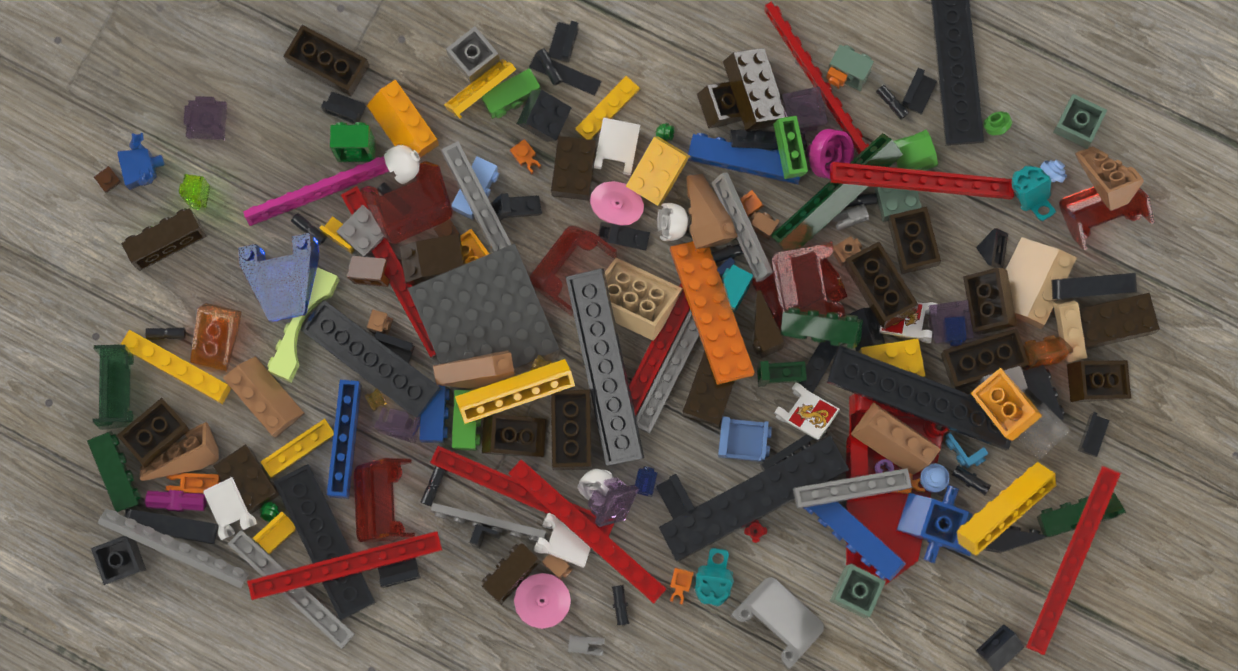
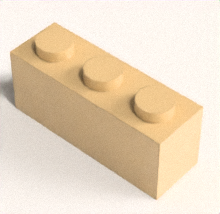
[1053,298,1087,362]

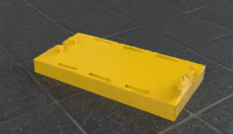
[444,59,516,119]

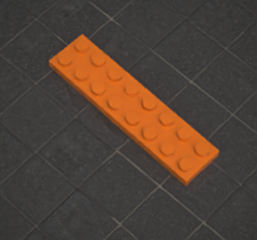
[670,241,755,385]

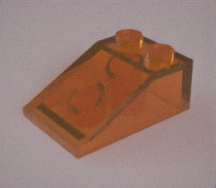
[190,303,242,371]
[1023,335,1073,370]

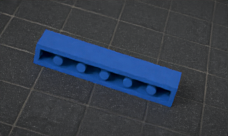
[688,133,800,185]
[327,380,362,499]
[804,502,906,581]

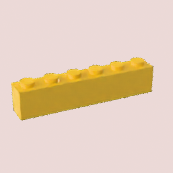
[120,330,232,404]
[455,359,575,424]
[957,462,1056,556]

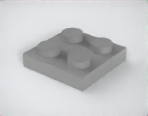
[336,205,391,257]

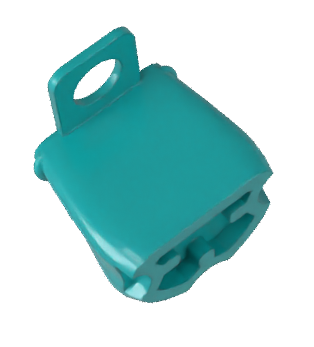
[1012,165,1056,221]
[695,548,734,607]

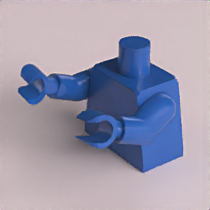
[117,133,165,190]

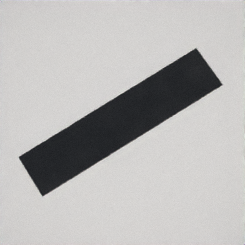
[529,53,602,96]

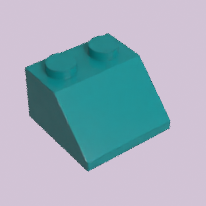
[722,264,753,315]

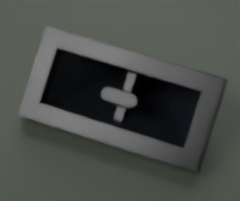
[976,228,1008,269]

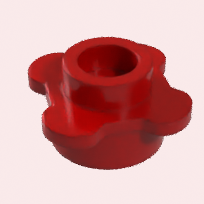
[744,520,767,543]

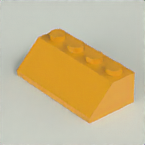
[366,79,439,158]

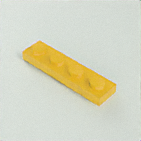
[575,76,640,140]
[261,418,334,478]

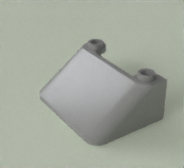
[730,577,824,670]

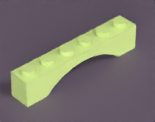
[267,267,340,383]

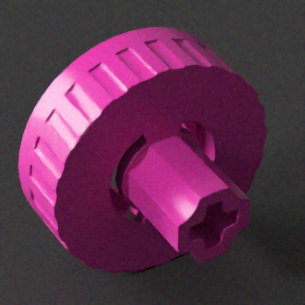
[806,129,854,179]

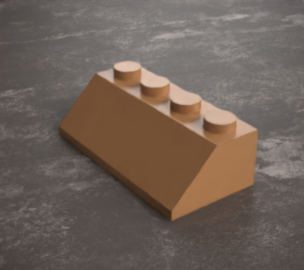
[223,356,305,439]
[851,402,941,475]

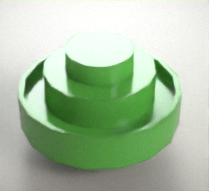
[984,111,1012,135]

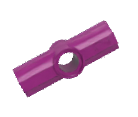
[145,490,207,512]

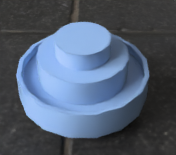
[1040,159,1067,183]
[920,463,950,493]

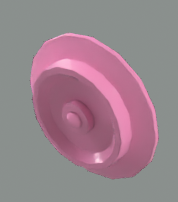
[590,181,644,226]
[514,573,571,629]

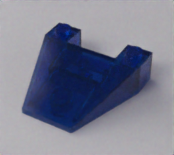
[238,233,320,322]

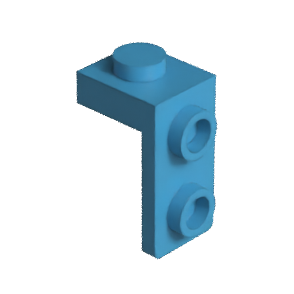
[945,432,989,468]

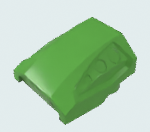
[894,129,938,171]

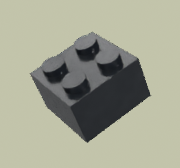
[516,89,572,142]
[91,536,146,585]

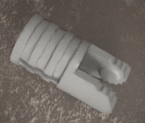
[833,204,869,231]
[568,635,605,656]

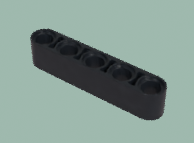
[1051,273,1137,299]
[124,509,218,544]

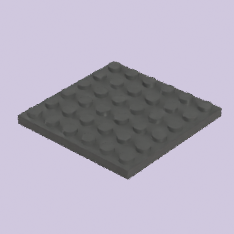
[408,243,559,395]

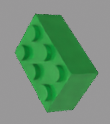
[330,122,376,162]

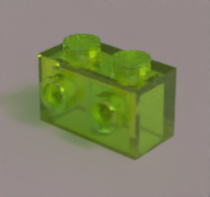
[179,174,211,209]

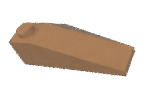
[1075,146,1144,211]
[686,174,738,249]
[433,350,515,389]
[140,422,219,481]

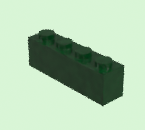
[781,307,863,349]
[87,431,141,512]
[1037,492,1126,539]

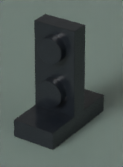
[491,193,542,221]
[597,222,650,251]

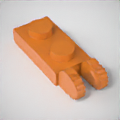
[165,473,221,494]

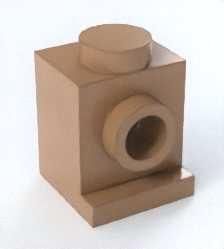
[750,212,780,240]
[831,236,862,267]
[367,309,393,335]
[542,554,573,579]

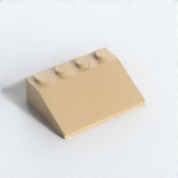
[1006,237,1077,329]
[605,258,683,341]

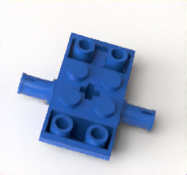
[897,485,974,563]

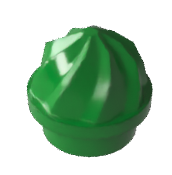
[656,123,674,141]
[260,502,279,522]

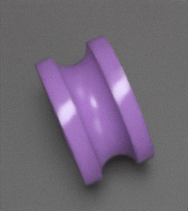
[874,459,894,474]

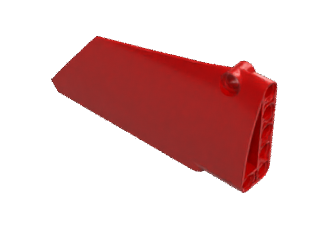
[846,394,949,586]

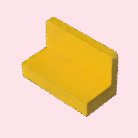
[319,216,355,254]
[253,512,296,554]

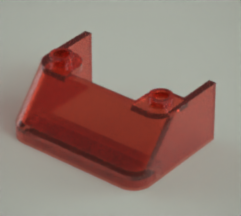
[1059,187,1155,250]
[529,225,617,316]
[354,458,415,542]

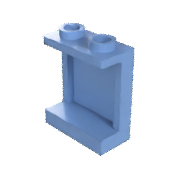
[718,416,772,462]

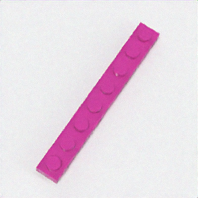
[243,156,390,226]

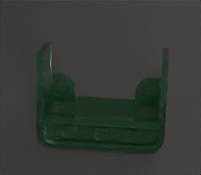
[93,345,134,430]

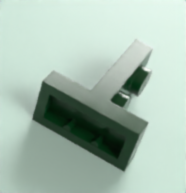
[757,361,807,387]

